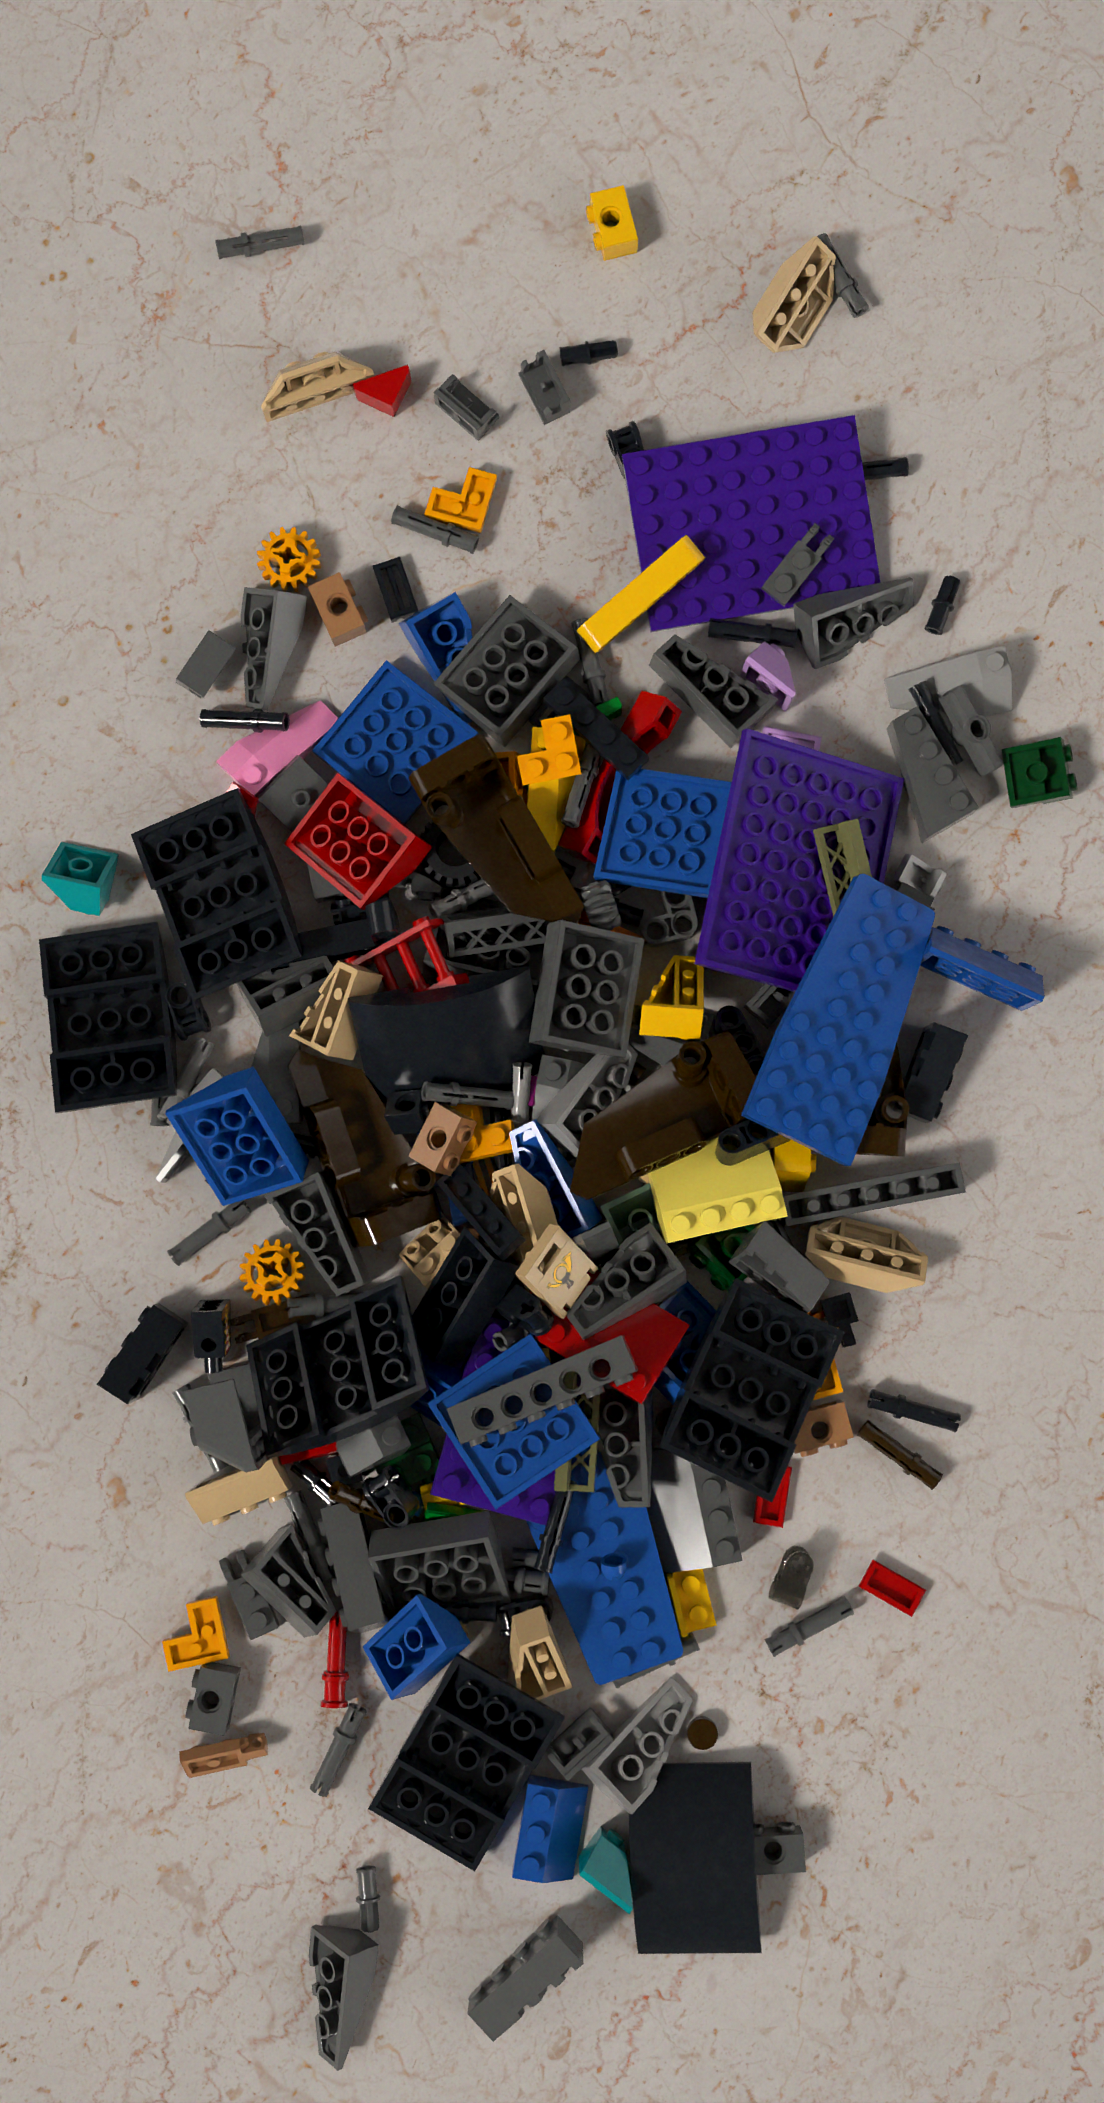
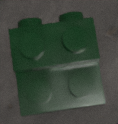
[1001,737,1078,808]
[686,1224,755,1291]
[375,1412,440,1491]

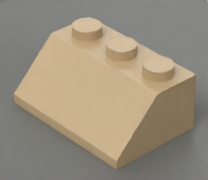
[185,1456,292,1526]

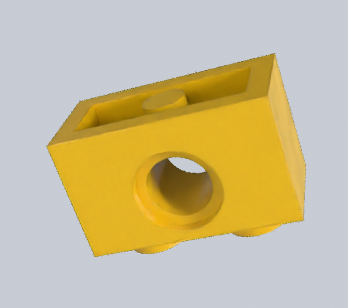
[586,185,638,261]

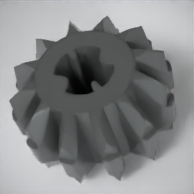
[581,880,621,931]

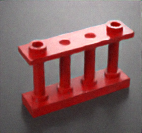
[343,916,469,993]

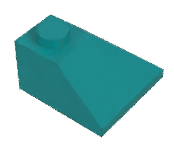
[42,842,119,916]
[579,1826,633,1914]

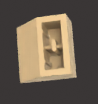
[398,1217,461,1289]

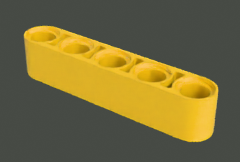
[577,535,706,654]

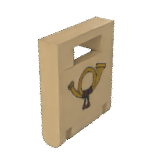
[515,1224,598,1319]

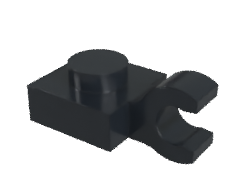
[820,1292,859,1348]

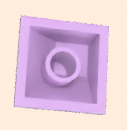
[740,641,796,712]

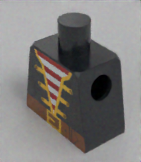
[191,1299,231,1373]

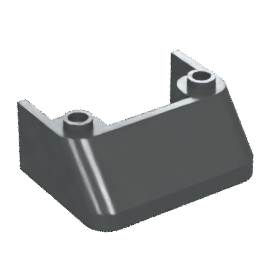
[184,1364,269,1473]

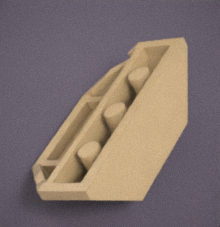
[752,236,836,353]
[261,351,374,422]
[489,1164,558,1291]
[805,1216,928,1293]

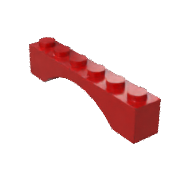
[558,691,682,865]

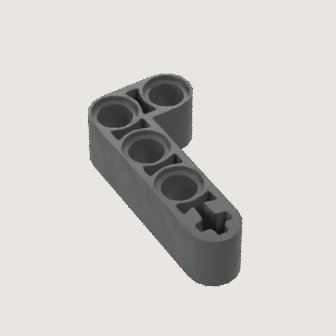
[641,890,698,947]

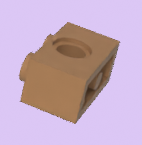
[308,572,368,647]
[409,1102,477,1176]
[794,1399,854,1457]

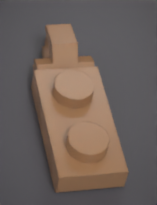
[179,1733,268,1778]

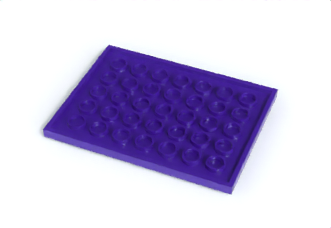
[622,415,881,633]
[694,728,904,992]

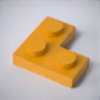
[424,467,497,533]
[517,714,581,785]
[451,1104,514,1164]
[162,1596,230,1672]

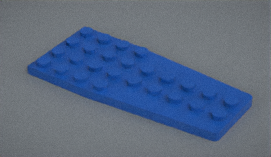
[741,874,935,1166]
[526,1401,683,1685]

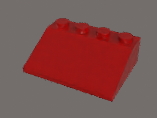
[284,773,432,910]
[535,1270,690,1405]

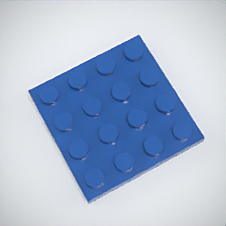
[312,660,479,825]
[593,769,731,898]
[427,1334,601,1510]

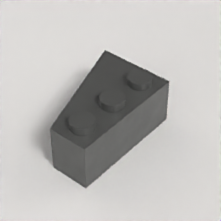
[237,956,333,1037]
[729,1221,830,1313]
[240,1524,336,1638]

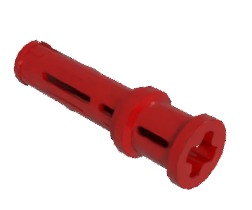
[320,1611,349,1708]

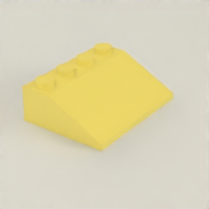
[648,1132,788,1243]

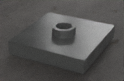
[257,755,328,832]

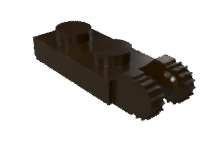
[230,1293,317,1344]

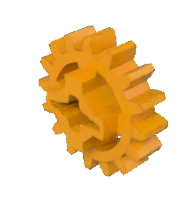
[257,527,321,592]
[239,1239,306,1306]

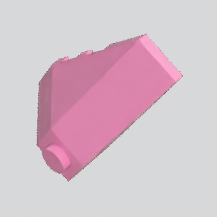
[216,700,338,803]

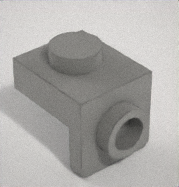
[892,854,947,898]

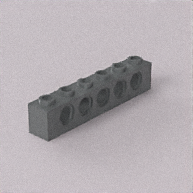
[781,1162,966,1226]
[447,1335,638,1447]

